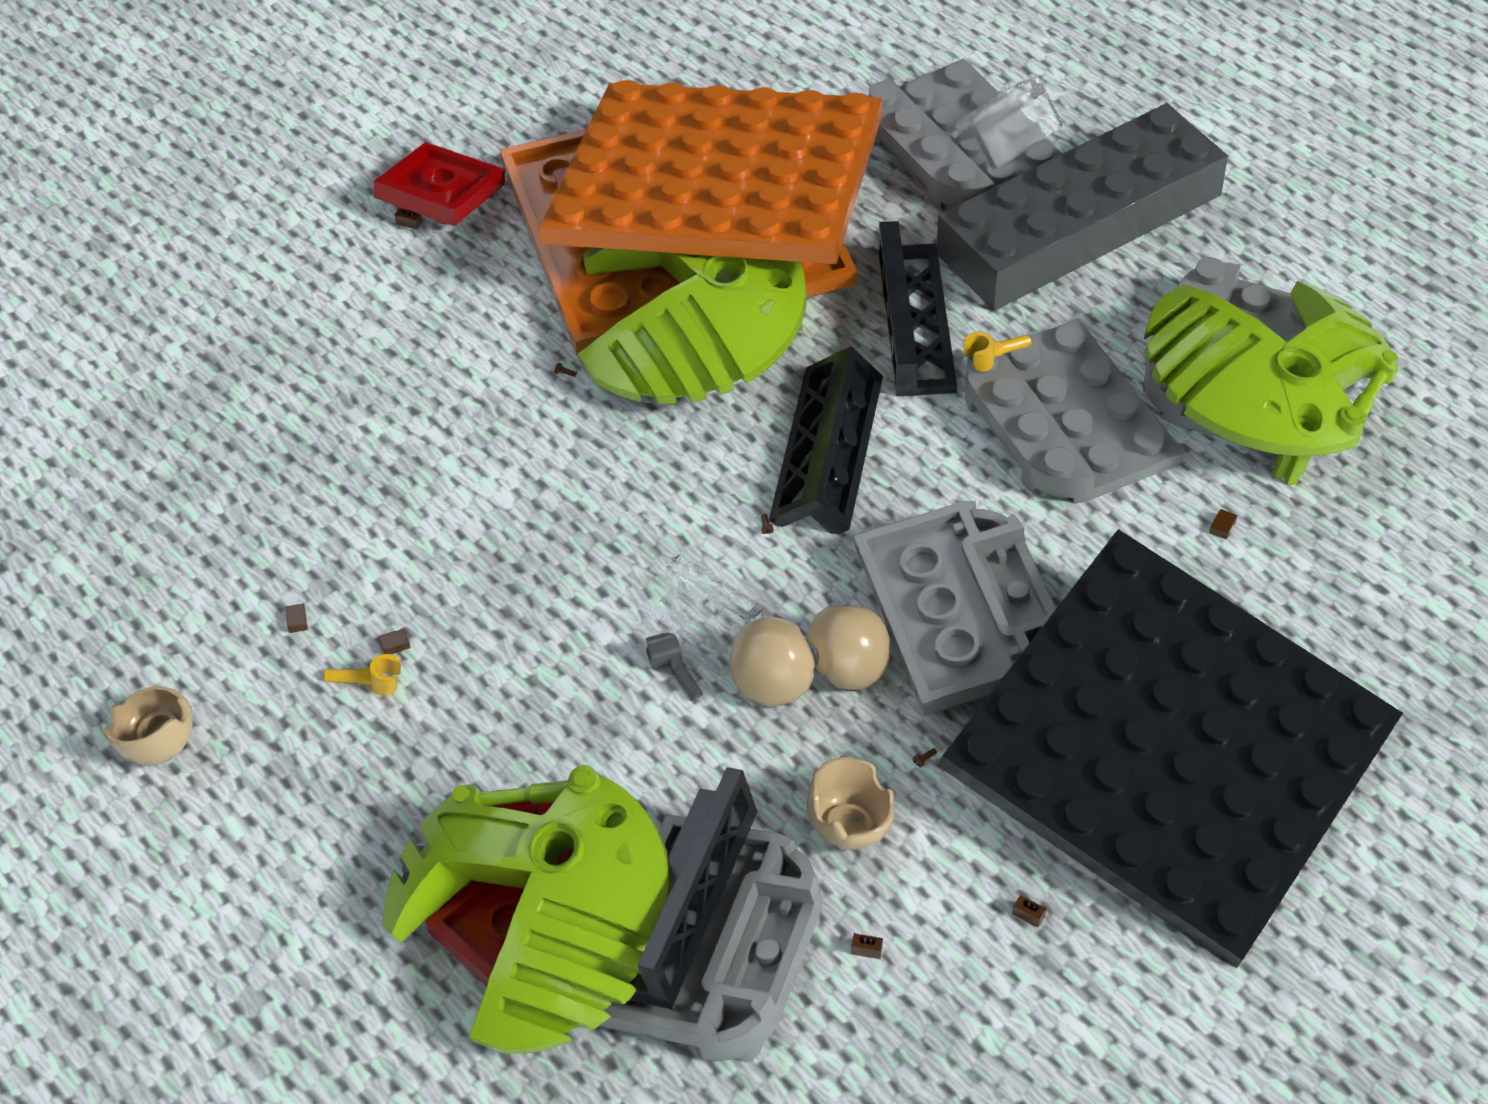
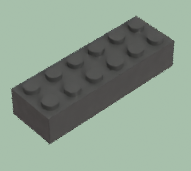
[937,103,1228,311]

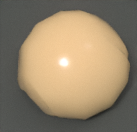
[806,605,891,690]
[730,616,816,708]
[102,685,193,766]
[807,756,894,850]

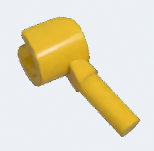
[964,331,1031,372]
[324,654,401,696]

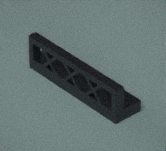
[878,221,957,397]
[769,346,883,534]
[629,767,758,1010]

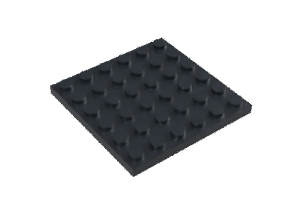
[938,529,1403,968]

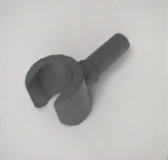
[646,632,703,701]

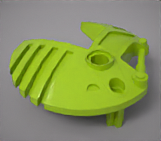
[578,248,807,404]
[1144,281,1398,485]
[383,765,673,1054]

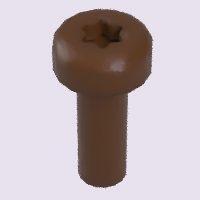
[554,363,577,377]
[761,514,774,534]
[913,748,937,767]

